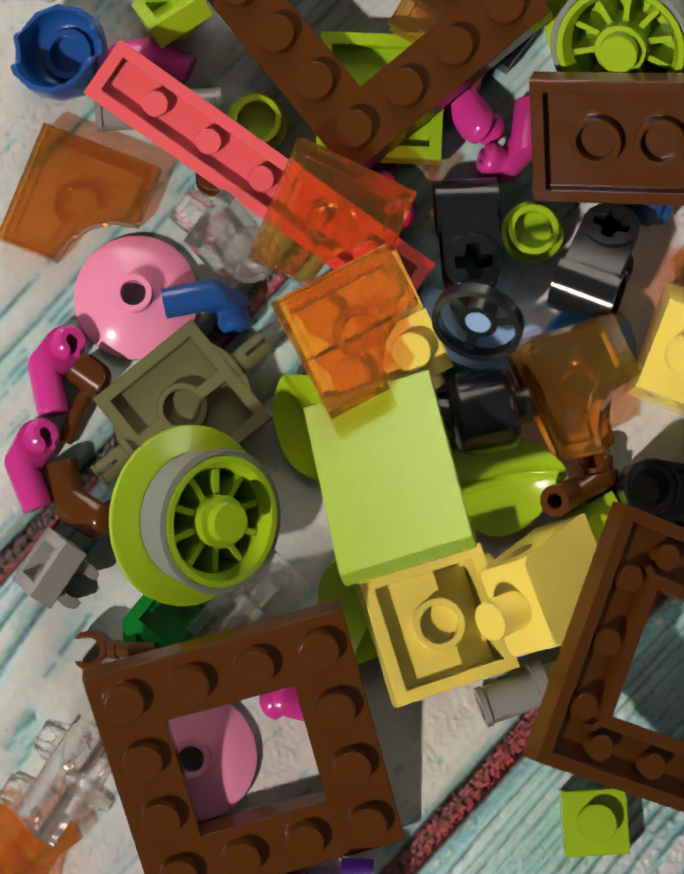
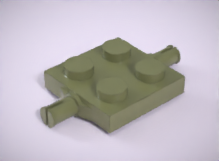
[90,319,275,488]

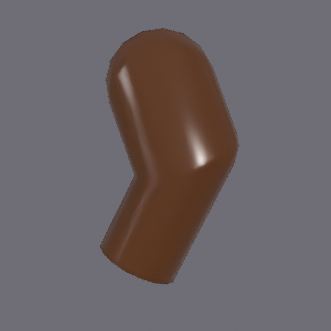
[540,448,619,517]
[46,458,111,539]

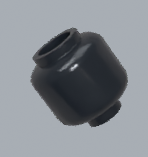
[437,367,533,455]

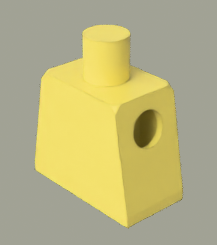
[623,281,684,416]
[475,513,597,657]

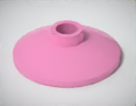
[74,236,197,360]
[168,704,258,821]

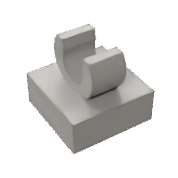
[12,526,99,609]

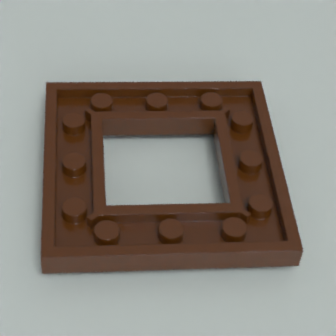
[207,0,553,181]
[523,501,684,813]
[82,599,405,874]

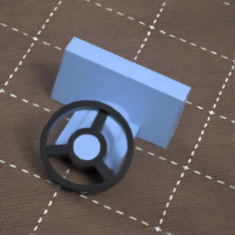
[419,283,542,387]

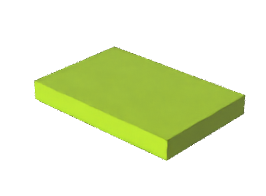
[303,370,477,586]

